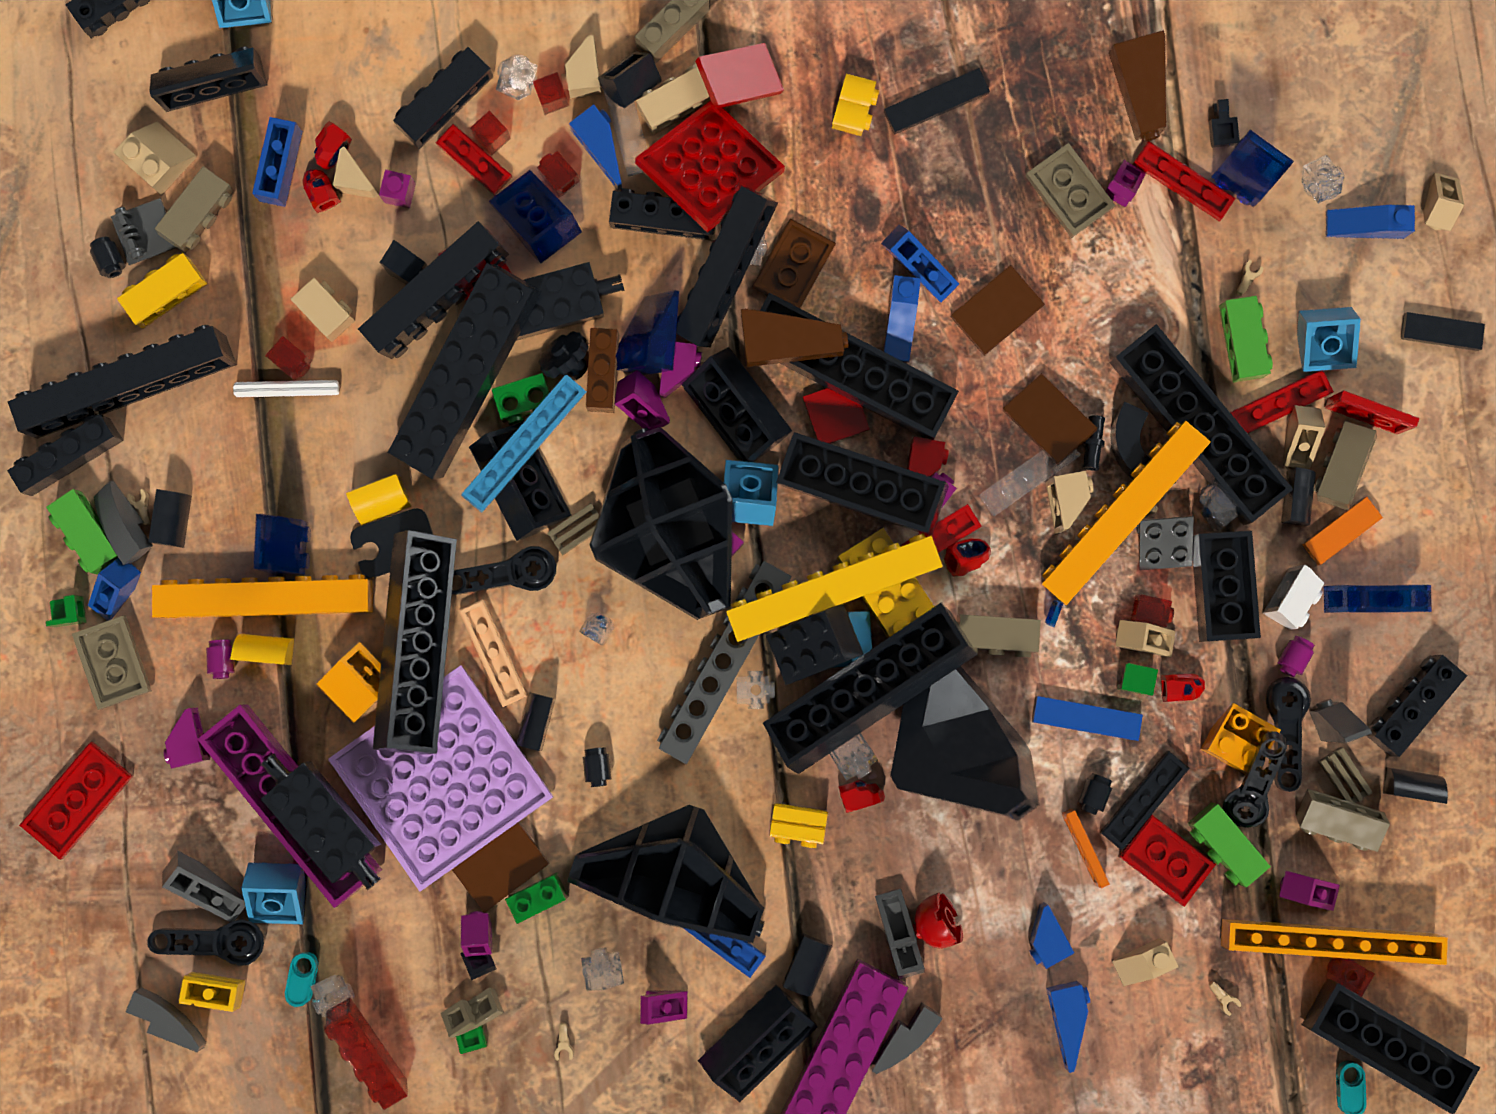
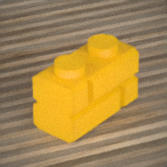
[769,803,828,848]
[179,972,245,1012]

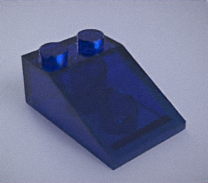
[1211,130,1294,207]
[489,170,582,264]
[616,290,679,375]
[254,514,311,575]

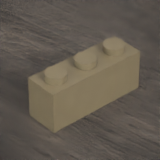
[635,0,709,64]
[154,166,233,254]
[1314,421,1377,510]
[957,614,1041,657]
[1296,789,1390,852]

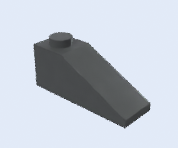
[1309,699,1372,743]
[162,851,245,922]

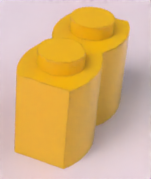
[832,73,880,136]

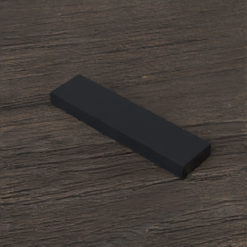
[883,68,990,135]
[1100,751,1190,850]

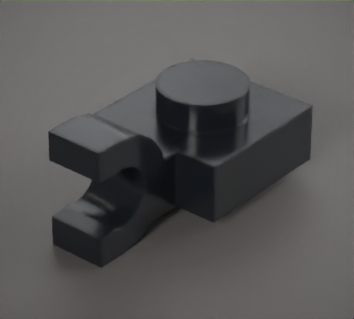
[1209,99,1240,148]

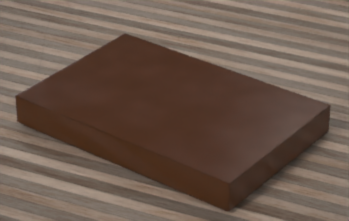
[752,218,836,309]
[950,265,1045,356]
[1003,373,1097,465]
[452,822,550,913]

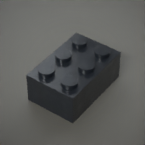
[766,604,864,685]

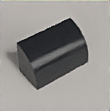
[598,51,662,108]
[1281,467,1316,526]
[148,489,192,548]
[516,692,556,751]
[1383,767,1448,804]
[782,933,833,997]

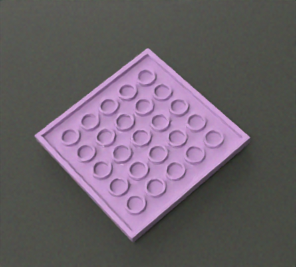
[328,665,554,891]

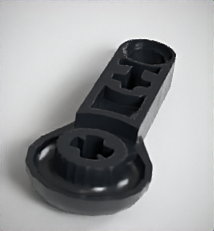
[452,546,556,595]
[1265,677,1311,792]
[1222,731,1286,828]
[147,920,264,966]

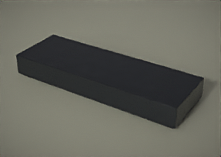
[1401,312,1485,351]

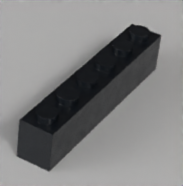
[674,186,778,348]

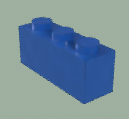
[252,117,303,207]

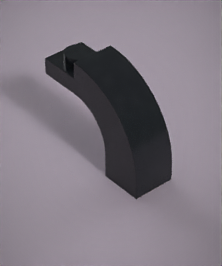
[1110,402,1176,484]

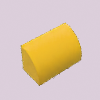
[346,474,411,525]
[230,634,294,665]

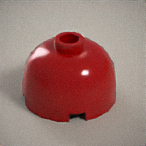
[913,892,963,949]

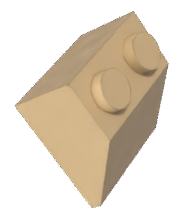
[113,122,197,195]
[1045,471,1093,534]

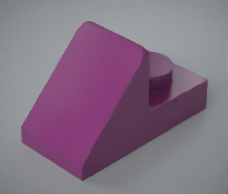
[1105,160,1146,207]
[640,990,687,1025]

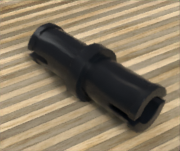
[1082,415,1105,471]

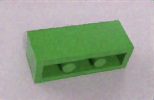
[1219,296,1273,382]
[46,489,119,575]
[1188,802,1271,888]

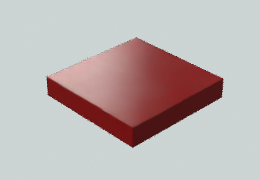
[802,388,870,444]

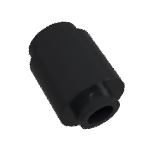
[90,237,125,278]
[582,747,612,787]
[1078,773,1112,815]

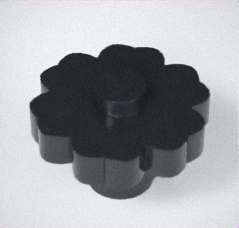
[538,331,589,380]

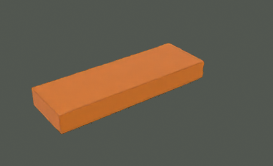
[1302,497,1383,565]
[1062,809,1110,889]

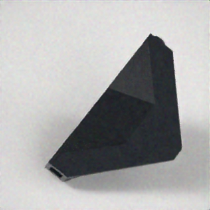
[590,427,732,620]
[890,666,1039,821]
[567,805,765,943]

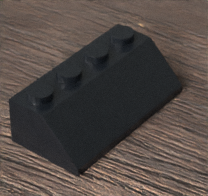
[149,47,268,112]
[682,347,792,462]
[469,422,571,541]
[698,985,818,1102]

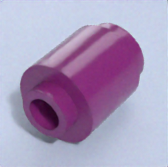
[1277,636,1315,677]
[206,640,235,679]

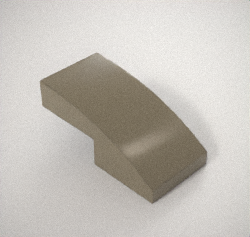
[441,987,504,1038]

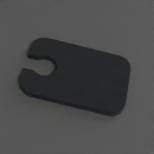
[350,508,433,578]

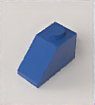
[88,558,141,621]
[1029,902,1074,969]

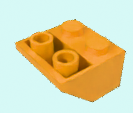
[316,642,381,723]
[1200,703,1281,775]

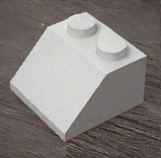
[1263,565,1324,630]

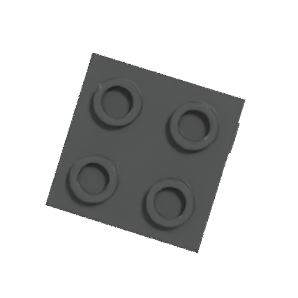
[111,198,176,265]
[1136,516,1194,570]

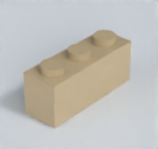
[636,64,711,135]

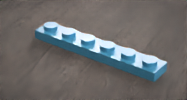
[461,374,587,513]

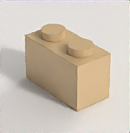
[291,278,355,342]

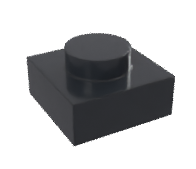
[460,952,497,980]

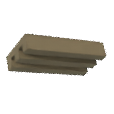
[547,503,599,555]
[1318,747,1373,803]

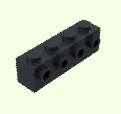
[65,0,150,39]
[393,47,494,149]
[609,188,716,241]
[7,414,123,496]
[1366,655,1468,757]

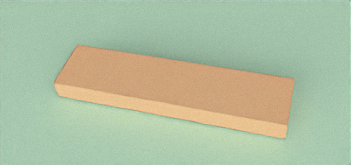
[458,599,528,707]

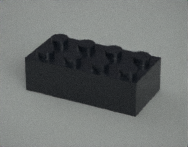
[1193,531,1261,642]

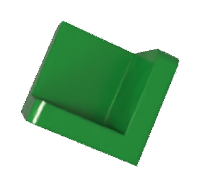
[45,595,86,627]
[1117,663,1158,696]

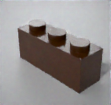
[586,328,619,413]

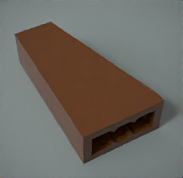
[1109,30,1166,142]
[741,309,848,367]

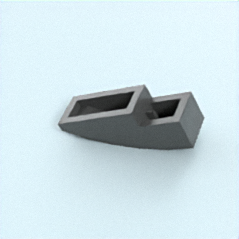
[94,480,153,565]
[875,889,925,980]
[126,988,207,1052]
[870,1003,943,1074]

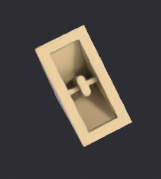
[333,146,379,198]

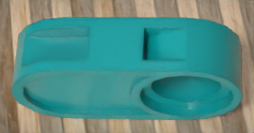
[285,952,319,1007]
[1336,1060,1367,1114]

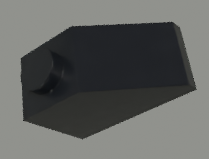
[379,240,428,285]

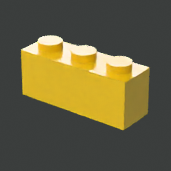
[117,253,208,329]

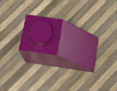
[659,341,702,398]
[614,370,670,431]
[164,708,210,769]
[1279,871,1340,911]

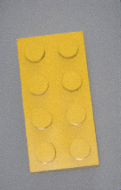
[837,527,934,638]

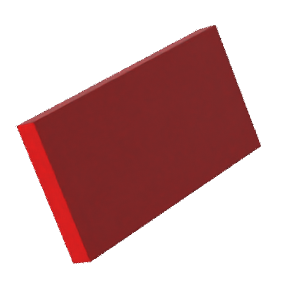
[19,742,133,860]

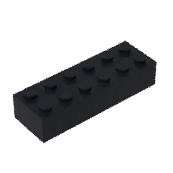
[358,221,510,359]
[776,432,949,536]
[1301,978,1480,1114]

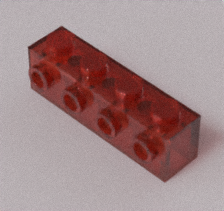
[324,997,408,1110]

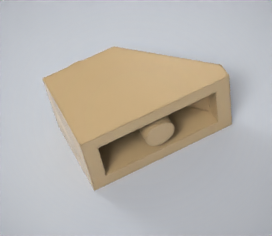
[561,35,601,98]
[1423,172,1464,231]
[1283,405,1325,469]
[1115,620,1176,657]
[1112,938,1178,986]

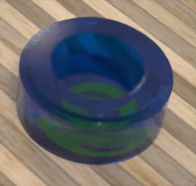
[1045,600,1064,628]

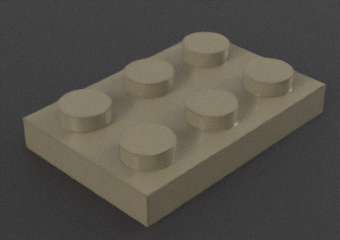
[1025,143,1116,238]
[72,615,152,710]

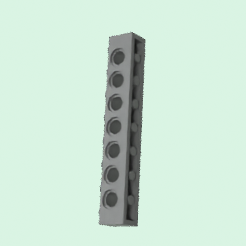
[657,561,792,765]

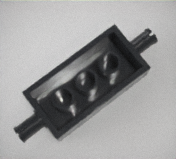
[516,262,625,341]
[261,753,381,891]

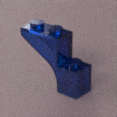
[1324,585,1432,614]

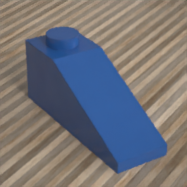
[569,104,622,191]
[1326,205,1415,239]
[881,224,959,303]
[884,275,921,362]
[1046,981,1090,1073]

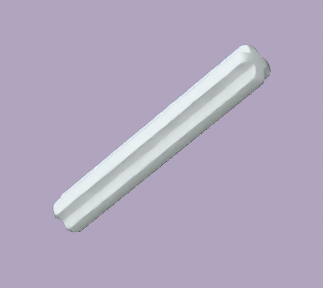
[233,380,340,397]

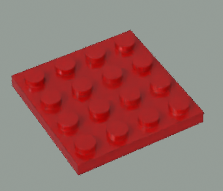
[635,100,785,232]

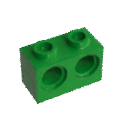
[492,373,550,425]
[505,872,569,924]

